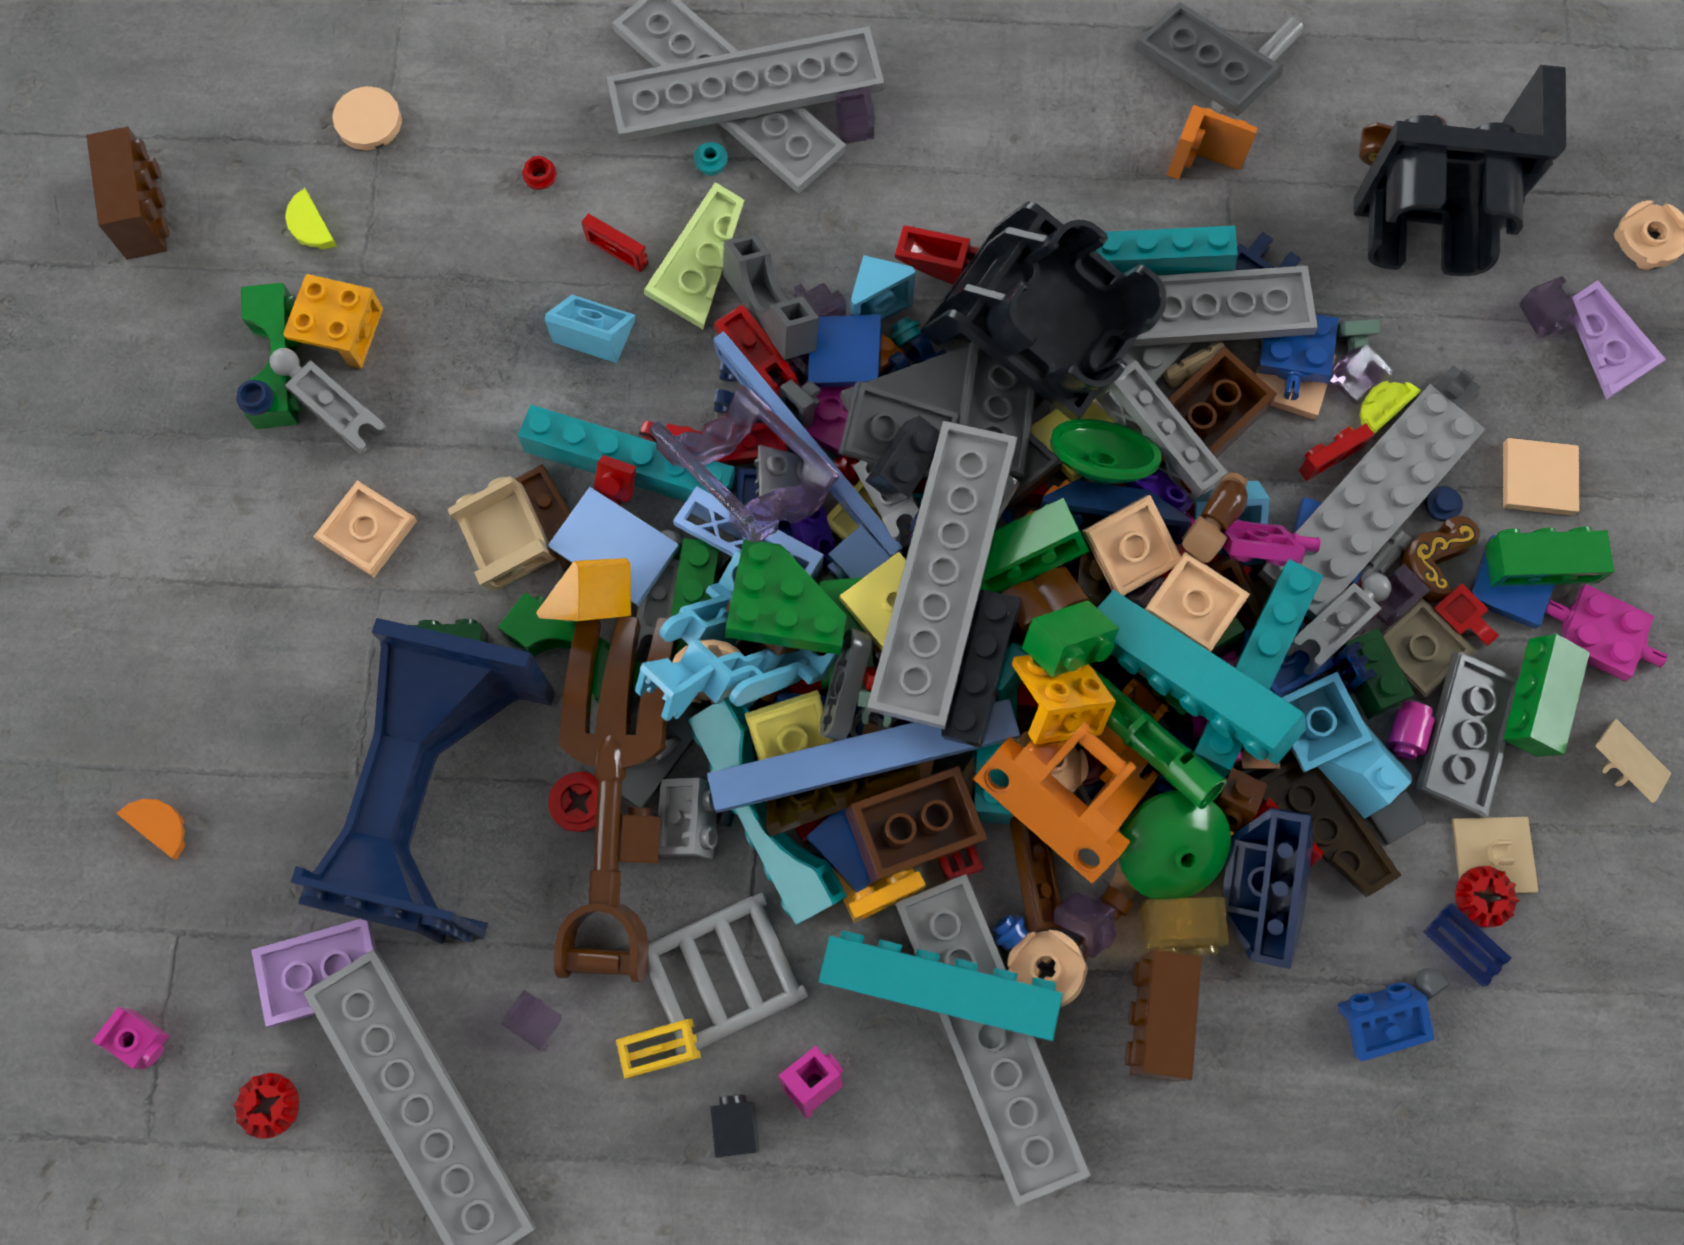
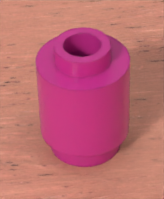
[1387,701,1435,760]

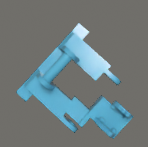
[635,549,845,721]

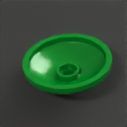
[1050,419,1162,484]
[1118,790,1231,901]

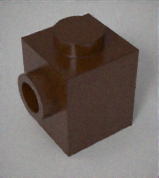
[1213,767,1268,833]
[618,807,661,863]

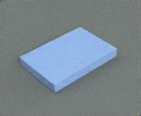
[548,487,680,607]

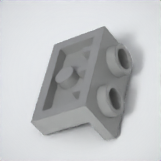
[658,778,718,859]

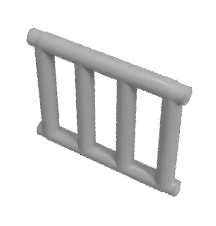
[647,892,809,1055]

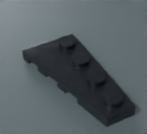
[941,589,1023,748]

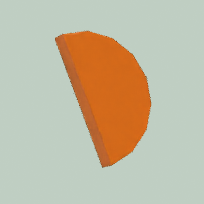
[116,799,186,860]

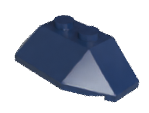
[1039,480,1190,549]
[1220,808,1313,969]

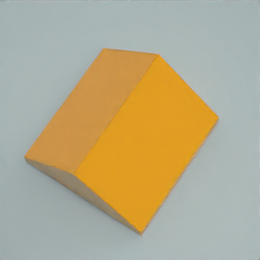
[536,558,631,621]

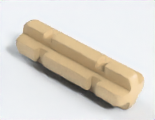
[1163,341,1225,387]

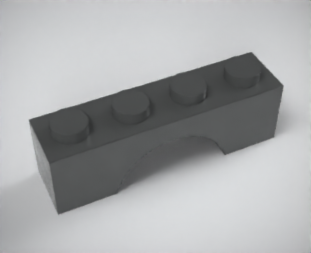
[723,233,819,360]

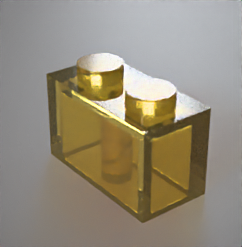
[1140,897,1229,956]

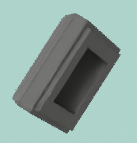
[1369,790,1426,845]

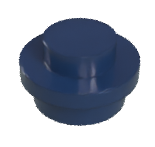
[236,380,274,416]
[1425,486,1463,522]

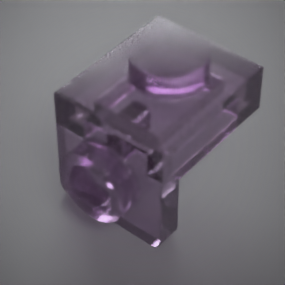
[1054,892,1117,958]

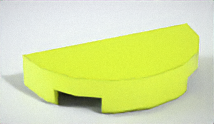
[285,188,337,250]
[1359,381,1422,435]

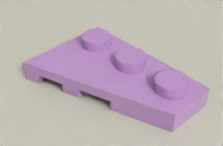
[1566,280,1666,400]

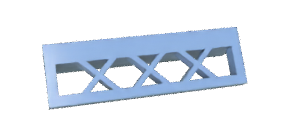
[673,486,824,580]

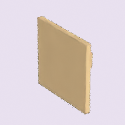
[1595,718,1672,803]
[1452,817,1539,895]

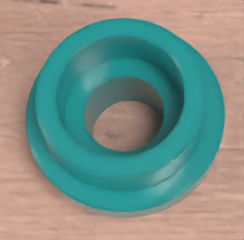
[694,142,728,176]
[889,317,922,348]

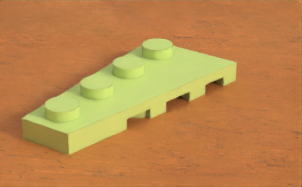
[644,182,744,330]

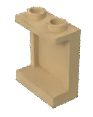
[447,476,556,592]

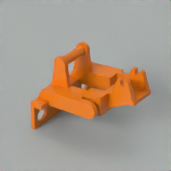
[973,678,1168,884]

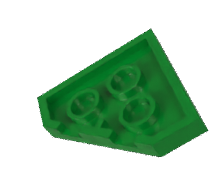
[725,539,846,655]

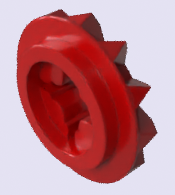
[548,772,598,833]
[1455,865,1520,928]
[233,1073,300,1139]

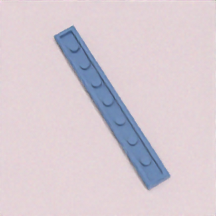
[714,331,903,557]
[707,699,1020,813]

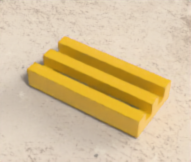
[616,1019,701,1079]

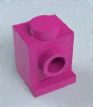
[92,1007,169,1070]
[778,1046,843,1119]

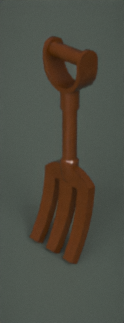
[554,617,678,983]

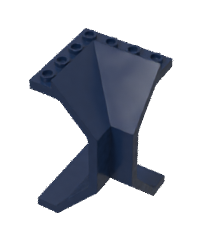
[291,618,555,945]

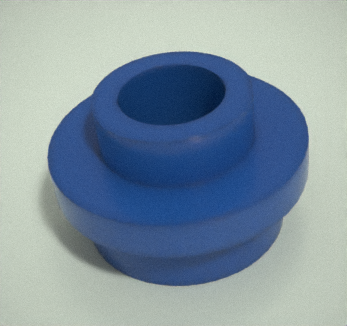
[993,915,1028,950]

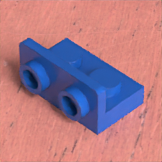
[1337,982,1435,1062]

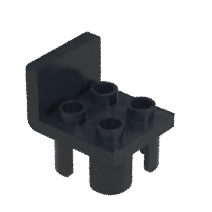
[1353,64,1566,276]
[920,201,1167,420]

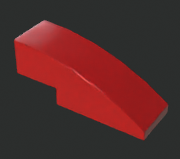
[894,225,979,284]

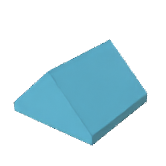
[850,255,916,321]
[545,295,636,363]

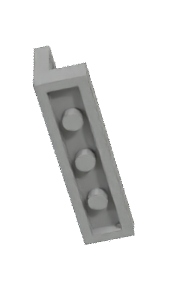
[1095,360,1228,503]

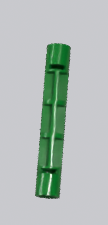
[1018,642,1227,810]

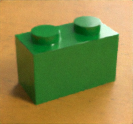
[1022,600,1119,677]

